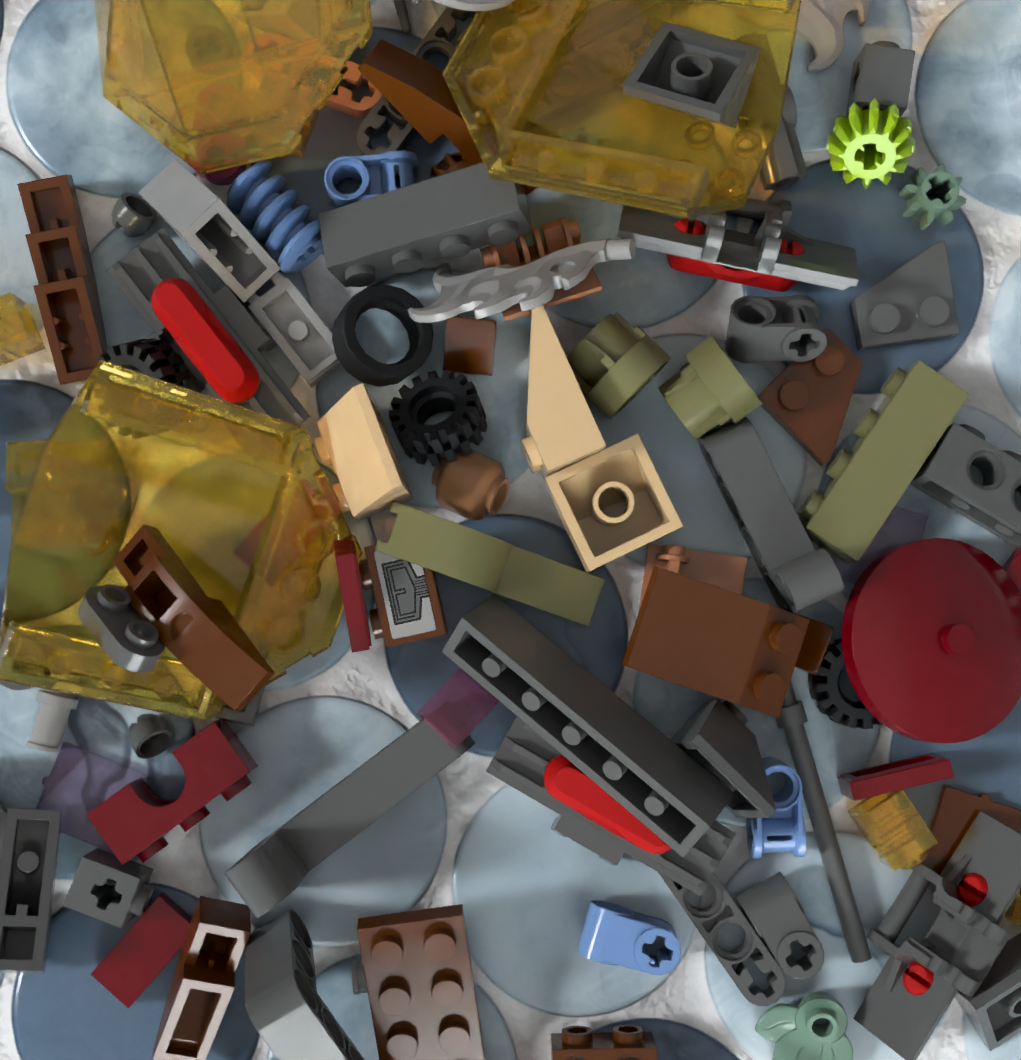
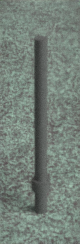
[775,680,872,963]

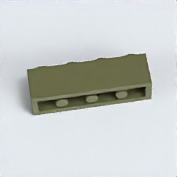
[798,360,969,564]

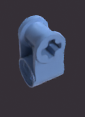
[324,151,418,209]
[746,757,806,858]
[578,900,681,976]

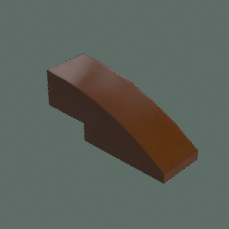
[152,896,251,1060]

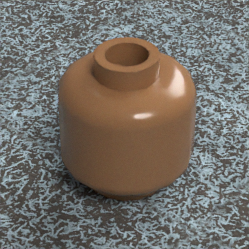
[432,450,510,521]

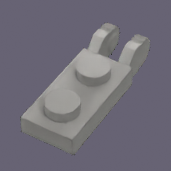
[247,271,341,388]

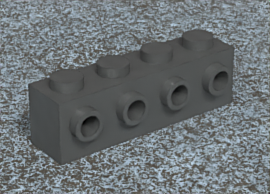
[318,154,533,287]

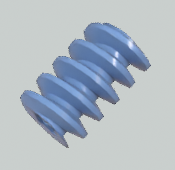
[227,159,324,274]

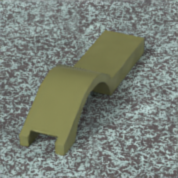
[374,501,605,626]

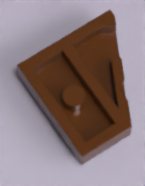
[757,327,863,466]

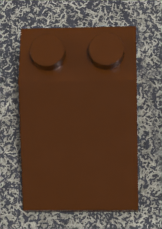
[622,566,810,718]

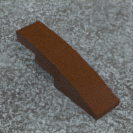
[358,39,549,196]
[17,174,108,385]

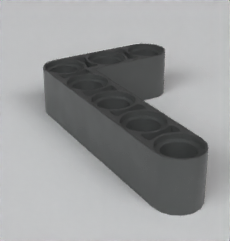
[224,703,475,918]
[245,909,364,1060]

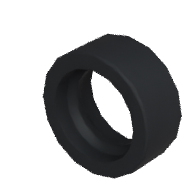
[332,284,434,387]

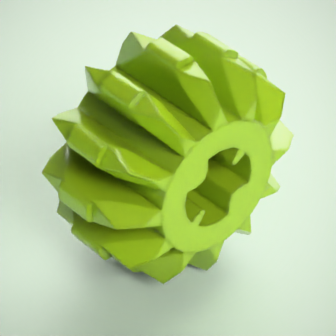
[827,98,915,189]

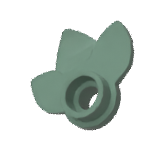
[755,992,853,1060]

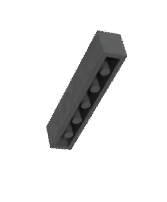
[442,594,735,857]

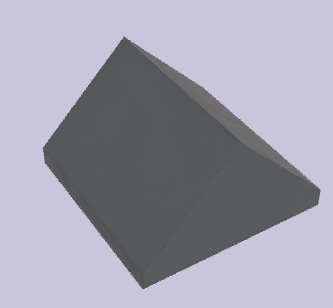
[623,22,760,129]
[955,933,1021,1051]

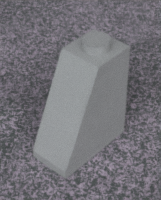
[138,159,280,302]

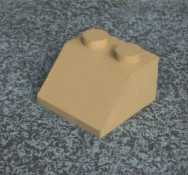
[544,433,683,572]

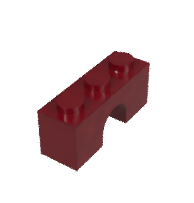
[86,719,258,865]

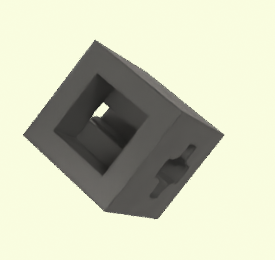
[845,41,915,117]
[63,848,154,928]

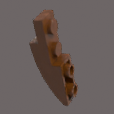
[112,524,274,711]

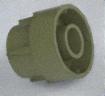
[567,312,671,420]
[658,335,763,440]

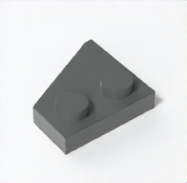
[850,241,960,351]

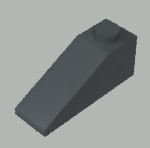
[0,808,62,974]

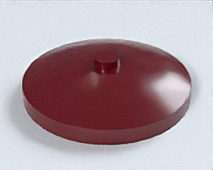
[842,538,1021,744]

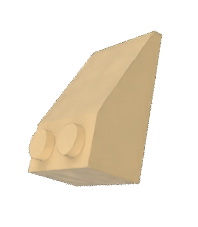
[520,305,606,480]
[314,383,414,521]

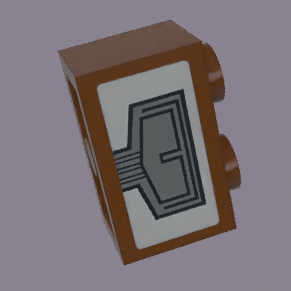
[359,542,448,648]

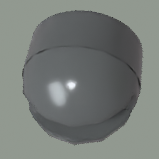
[111,193,157,237]
[128,713,174,759]

